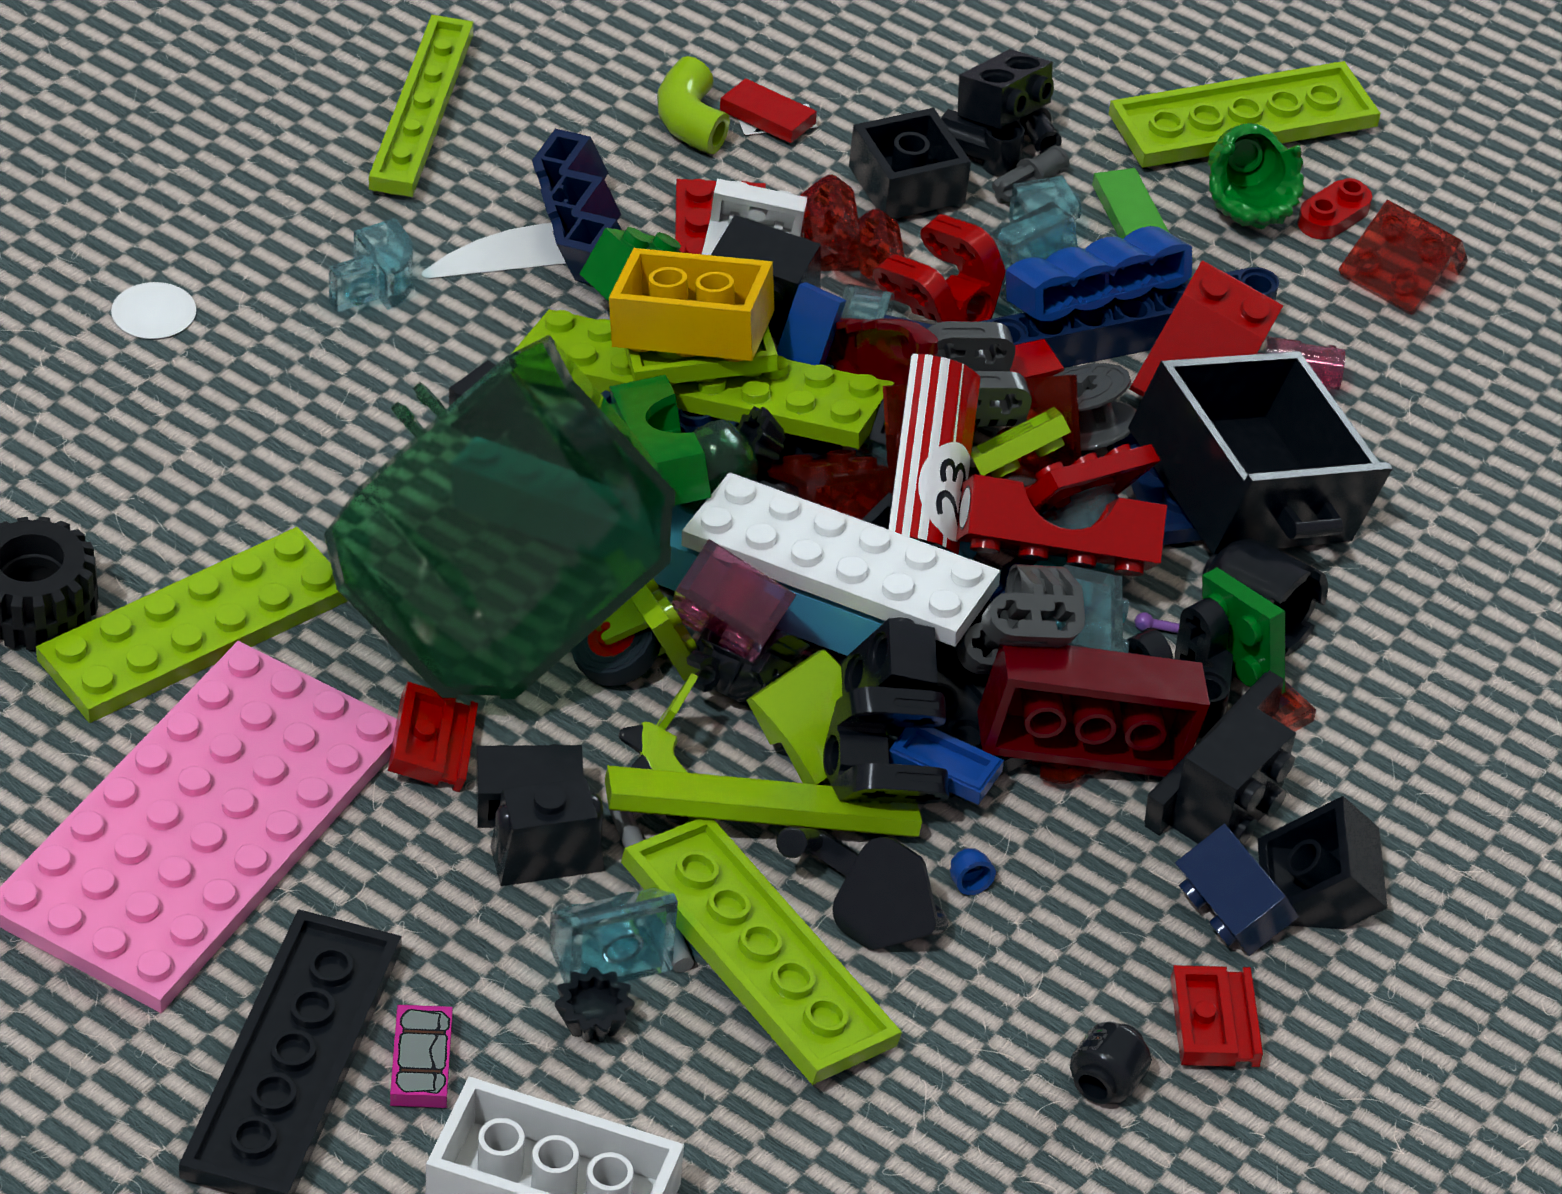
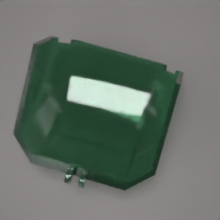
[324,335,676,699]

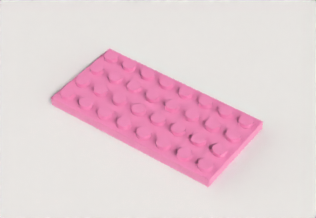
[0,641,397,1013]

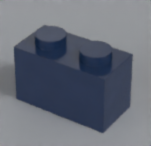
[1175,823,1299,956]

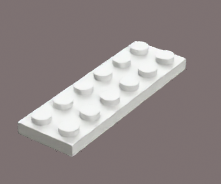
[682,472,1000,647]

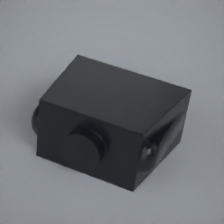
[490,778,605,886]

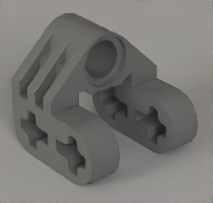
[928,321,1032,426]
[956,564,1085,675]

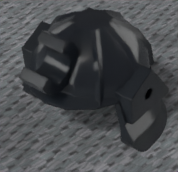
[686,603,811,702]

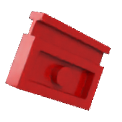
[388,681,478,792]
[1170,965,1263,1067]

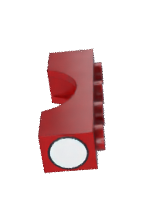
[956,474,1167,576]

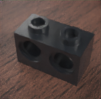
[957,49,1054,129]
[841,617,938,696]

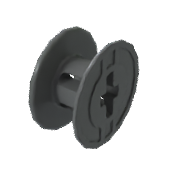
[1038,363,1136,451]

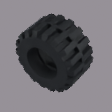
[0,516,99,650]

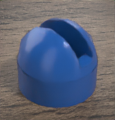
[950,848,996,895]

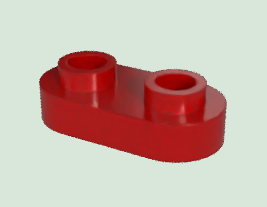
[1297,178,1372,240]

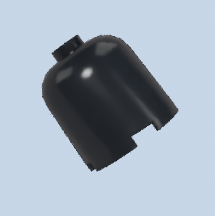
[1201,538,1328,657]

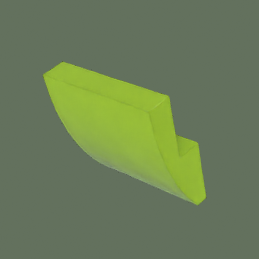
[746,649,888,784]

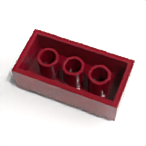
[977,645,1210,777]

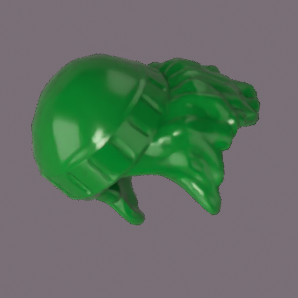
[1208,123,1305,229]

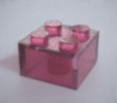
[672,539,796,659]

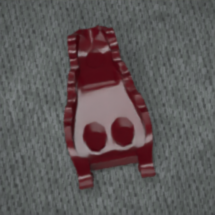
[825,318,938,400]

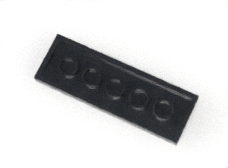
[179,909,402,1194]

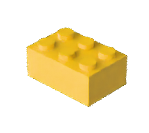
[609,248,774,362]

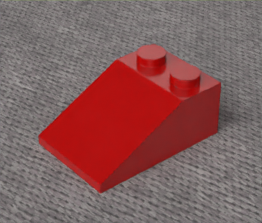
[1129,260,1283,397]

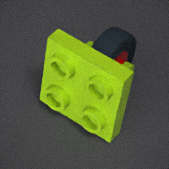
[570,551,700,686]

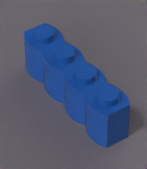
[1006,226,1192,321]

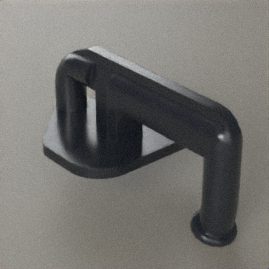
[776,827,949,950]

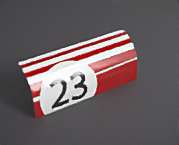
[889,354,981,555]

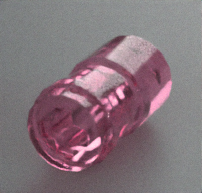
[1257,336,1345,391]

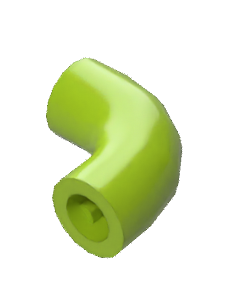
[657,56,730,154]

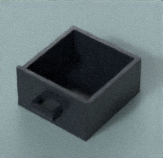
[1128,351,1393,555]

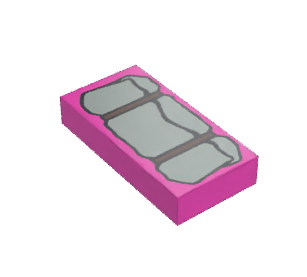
[390,1005,453,1108]

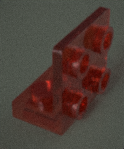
[1339,199,1468,314]
[768,450,896,520]

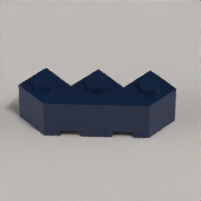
[532,128,622,284]

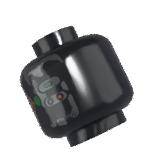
[1069,1021,1152,1104]

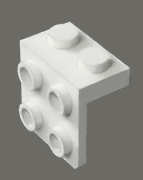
[702,178,808,255]

